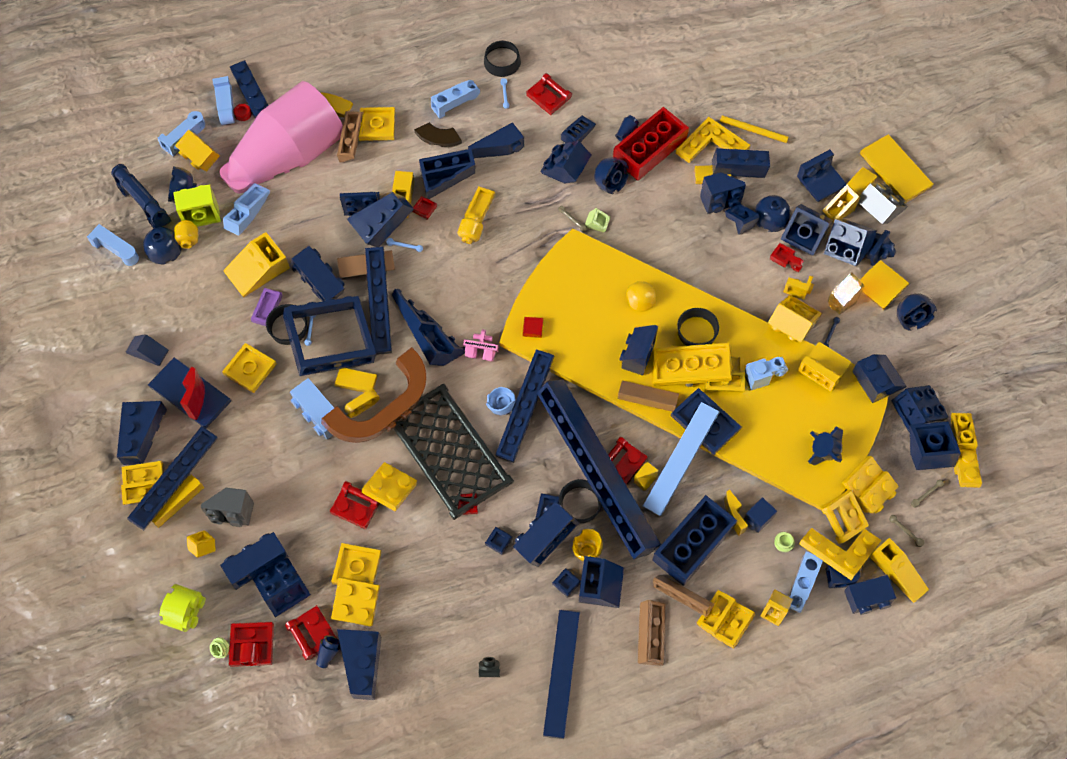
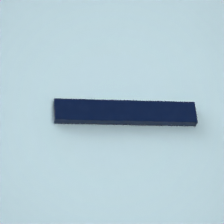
[365,246,392,355]
[495,349,554,463]
[127,426,218,531]
[543,610,580,739]

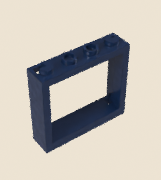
[283,296,376,376]

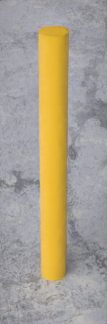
[720,115,789,143]

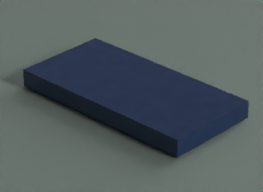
[148,357,231,429]

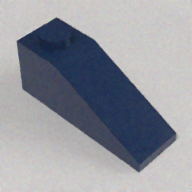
[468,122,524,159]

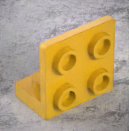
[798,342,851,392]

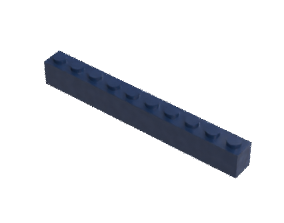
[537,379,661,559]

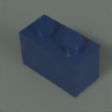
[844,575,896,615]

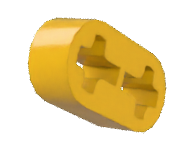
[344,389,380,418]

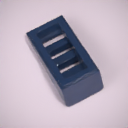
[561,115,596,143]

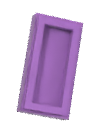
[251,288,283,326]

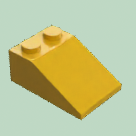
[768,295,822,342]

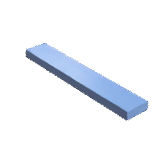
[643,402,719,516]

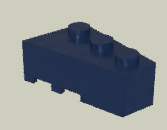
[337,629,382,700]

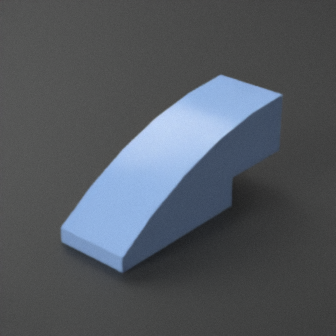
[223,183,270,236]

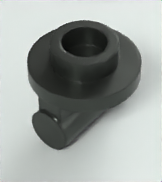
[479,657,500,677]

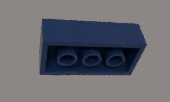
[652,495,738,586]

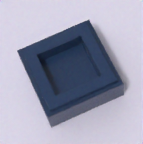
[485,527,513,555]
[552,568,581,598]

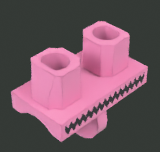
[463,329,499,362]

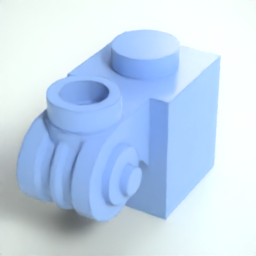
[744,357,788,390]

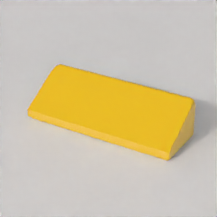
[152,474,204,528]

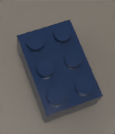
[513,501,580,567]

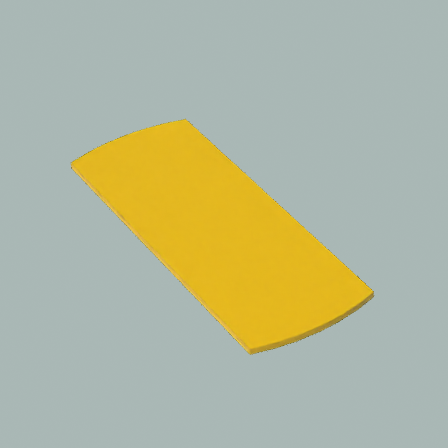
[499,228,888,511]

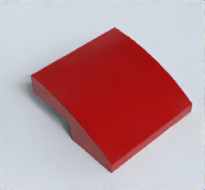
[180,366,205,420]

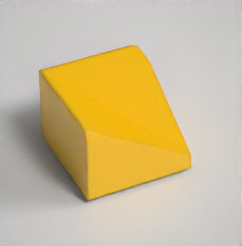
[634,462,659,491]
[187,530,216,558]

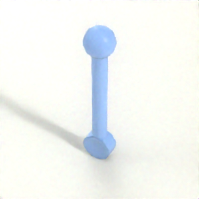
[500,78,510,109]
[386,238,423,252]
[304,315,316,346]

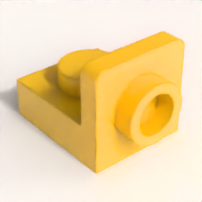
[783,276,814,300]

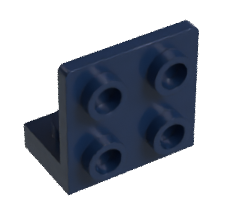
[797,149,847,202]
[340,192,380,216]
[891,385,949,433]
[253,558,311,618]

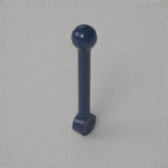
[822,317,840,347]

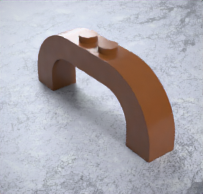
[321,347,426,443]

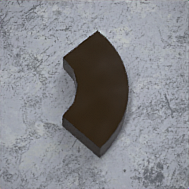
[414,122,462,147]

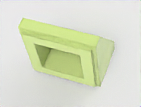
[585,208,610,232]

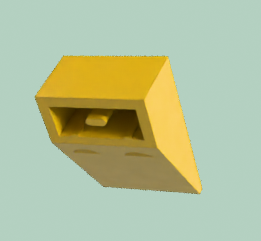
[223,232,290,298]

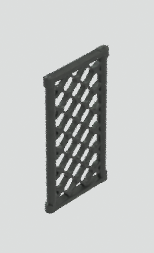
[394,384,514,520]

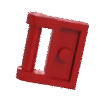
[526,73,572,115]
[608,437,648,486]
[330,481,380,530]
[285,605,337,661]

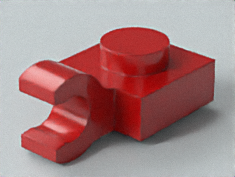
[770,243,804,272]

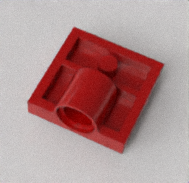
[229,622,274,667]

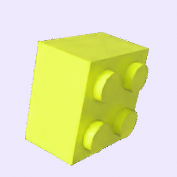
[173,184,221,227]

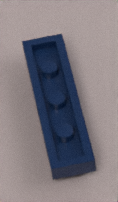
[229,60,269,118]

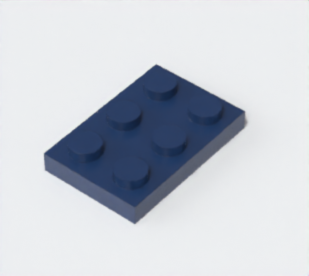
[671,388,742,455]

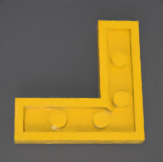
[676,117,751,163]
[799,528,882,580]

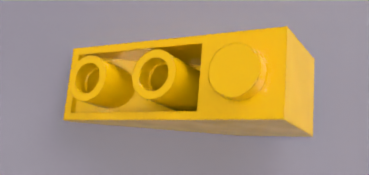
[870,538,929,603]

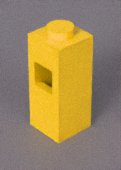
[392,171,415,218]

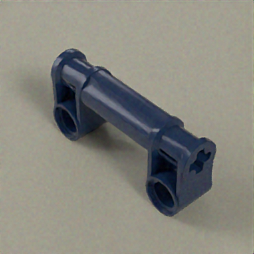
[111,164,172,229]

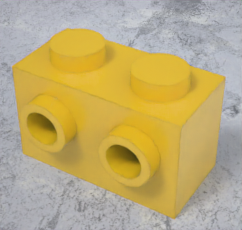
[175,129,220,172]

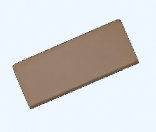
[337,111,363,162]
[337,250,395,278]
[618,381,679,412]
[653,575,714,617]
[638,600,665,666]

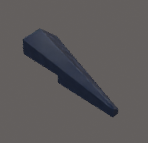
[391,289,465,366]

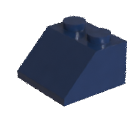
[781,204,833,256]
[620,325,658,375]
[852,354,907,403]
[909,421,961,470]

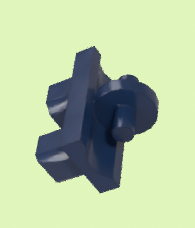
[865,230,896,266]

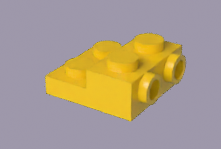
[842,456,899,513]

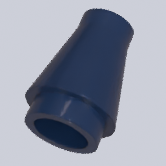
[615,115,639,141]
[316,635,340,668]

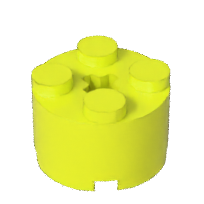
[159,584,206,632]

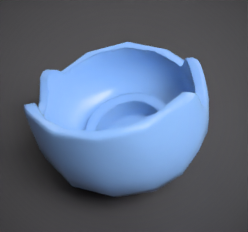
[486,387,516,416]

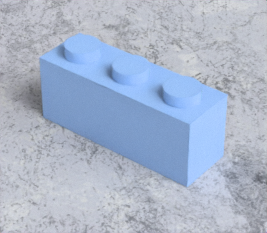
[290,378,334,440]

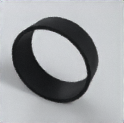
[484,40,521,77]
[266,304,307,345]
[677,308,719,346]
[559,479,602,524]

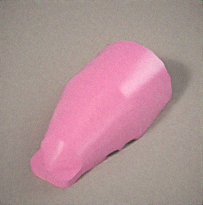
[219,81,343,194]

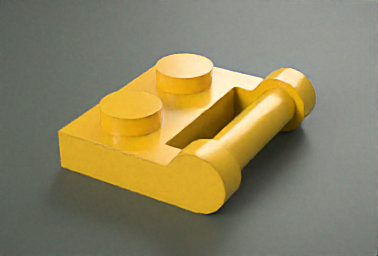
[820,490,869,544]

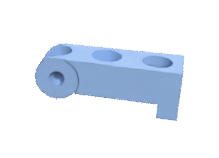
[212,76,235,125]
[431,80,480,119]
[158,111,205,156]
[87,224,139,266]
[789,551,823,613]

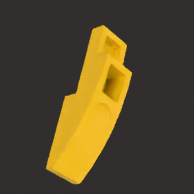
[951,413,982,488]

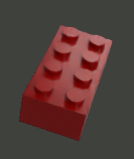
[613,107,689,181]

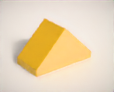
[822,185,860,223]
[760,589,793,626]

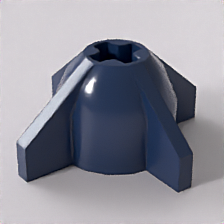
[808,426,843,465]

